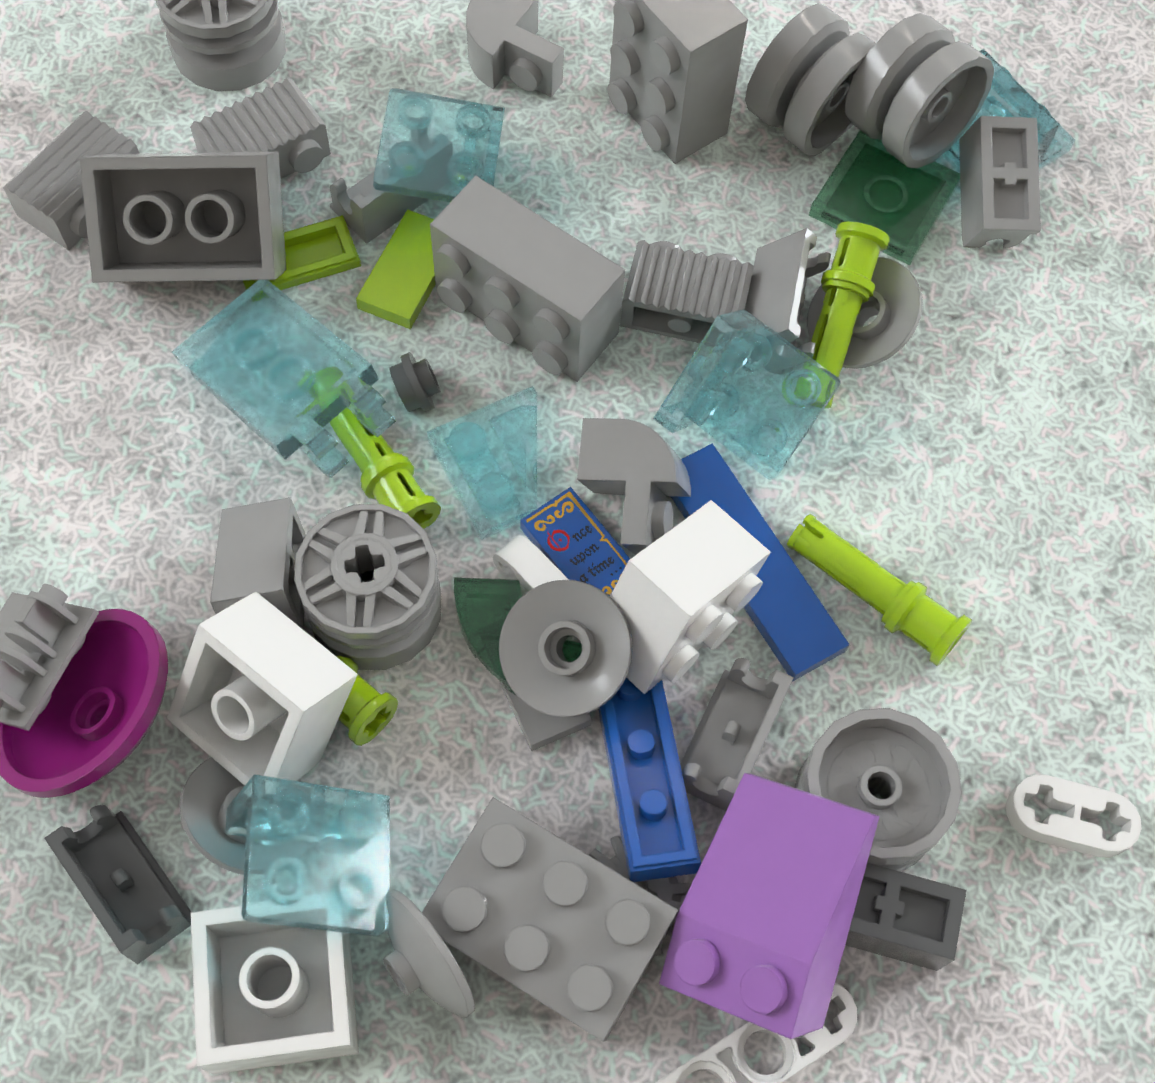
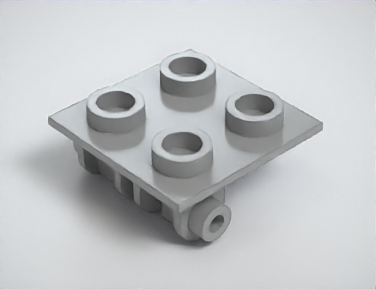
[0,584,99,731]

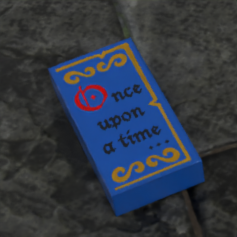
[520,487,630,596]

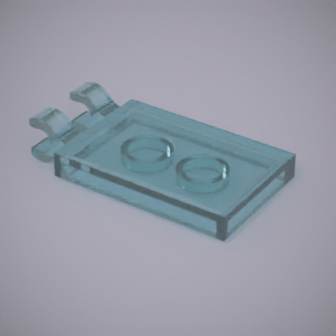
[172,280,396,479]

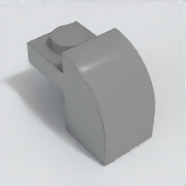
[466,0,564,97]
[577,418,691,555]

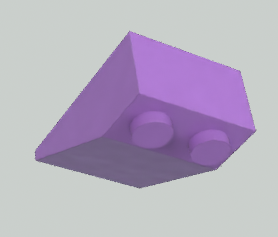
[659,773,880,1039]

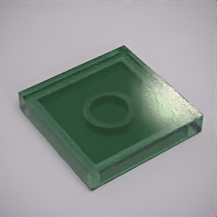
[809,130,960,265]

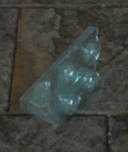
[373,88,505,202]
[653,309,841,479]
[225,774,390,936]

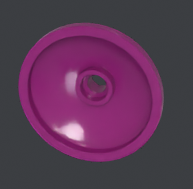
[0,609,168,798]

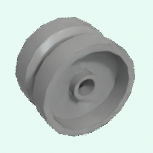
[745,3,876,156]
[845,13,994,168]
[794,708,962,872]

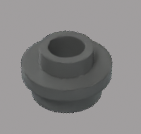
[389,352,441,412]

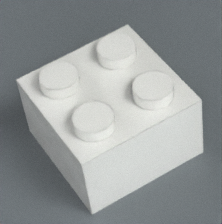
[610,500,771,694]
[167,592,358,803]
[191,893,359,1075]

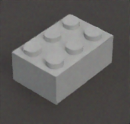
[608,0,748,164]
[80,151,286,283]
[430,176,625,382]
[422,797,678,1042]

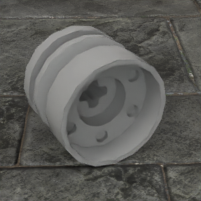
[155,0,286,91]
[294,504,441,670]

